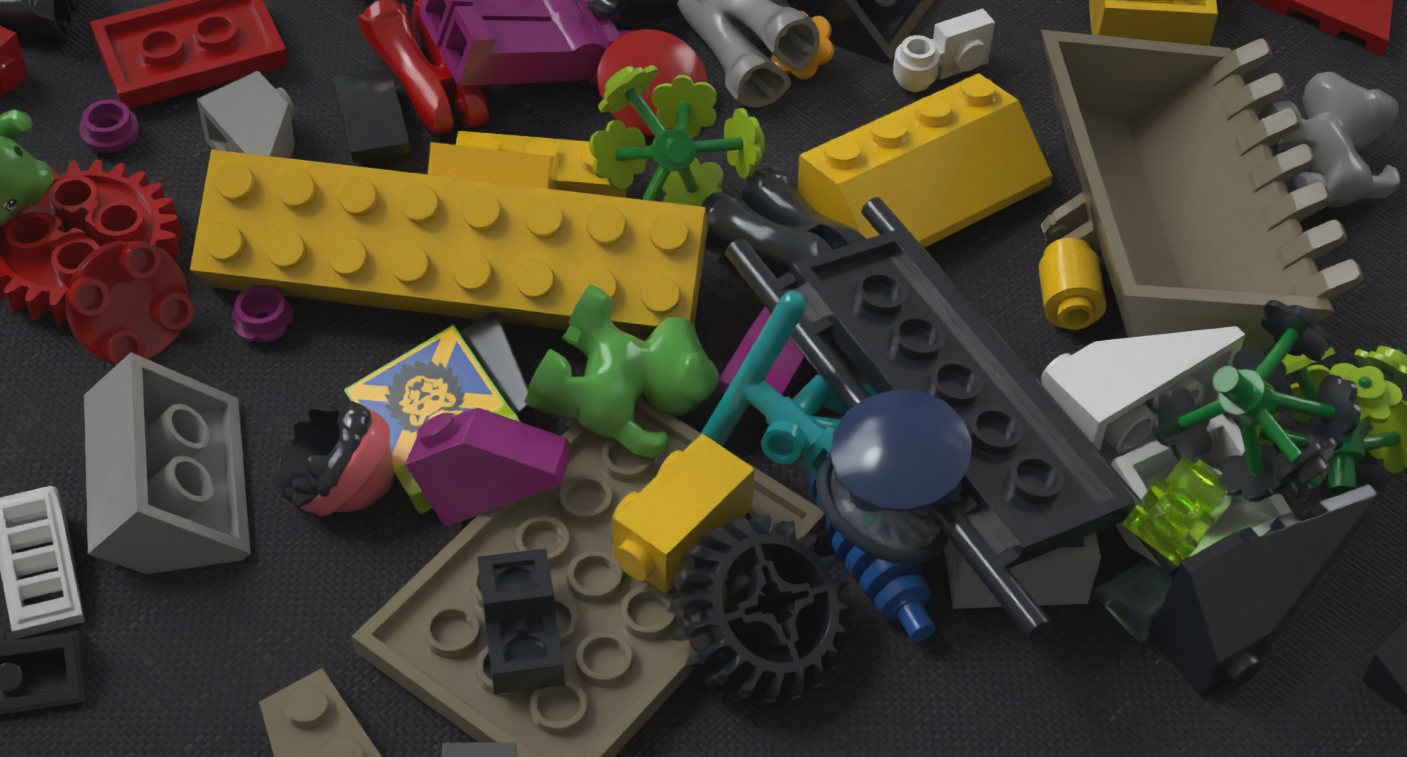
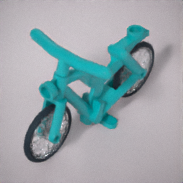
[700,291,949,565]

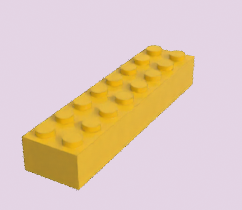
[190,149,708,340]

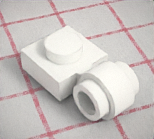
[893,9,995,92]

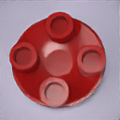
[596,29,708,138]
[66,240,194,365]

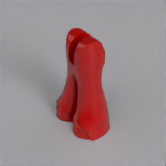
[357,0,489,136]

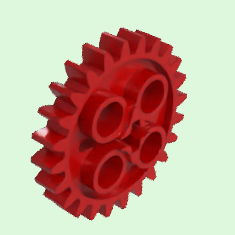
[0,160,182,325]

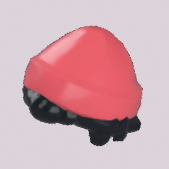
[273,401,394,517]

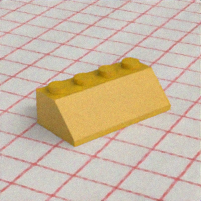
[798,73,1053,248]

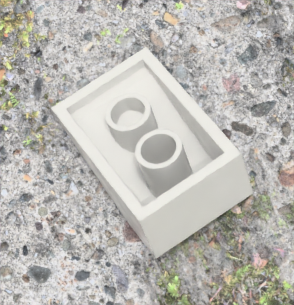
[1041,326,1246,464]

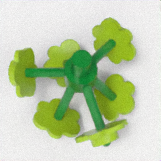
[589,65,765,206]
[1238,345,1407,494]

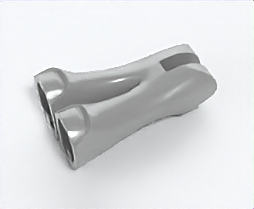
[677,0,820,108]

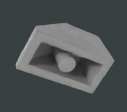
[197,71,296,159]

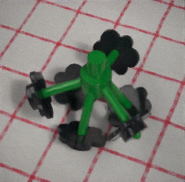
[1152,300,1361,502]

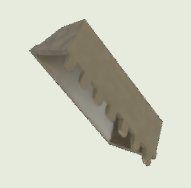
[1040,30,1363,352]

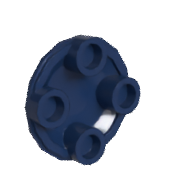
[830,390,972,512]

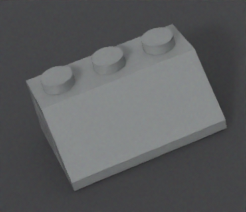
[84,352,251,574]

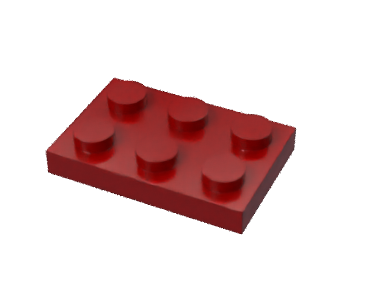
[90,0,288,109]

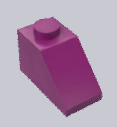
[405,407,573,527]

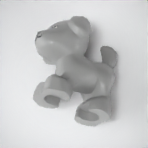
[1258,72,1401,222]

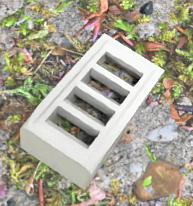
[0,486,85,639]

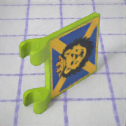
[344,325,520,514]

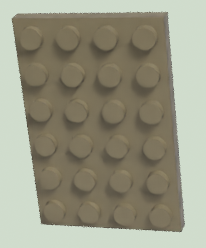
[351,396,825,757]

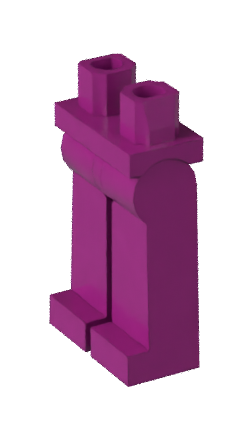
[418,0,634,86]

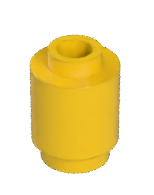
[1038,238,1106,330]

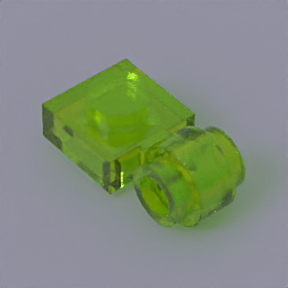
[1122,456,1229,567]

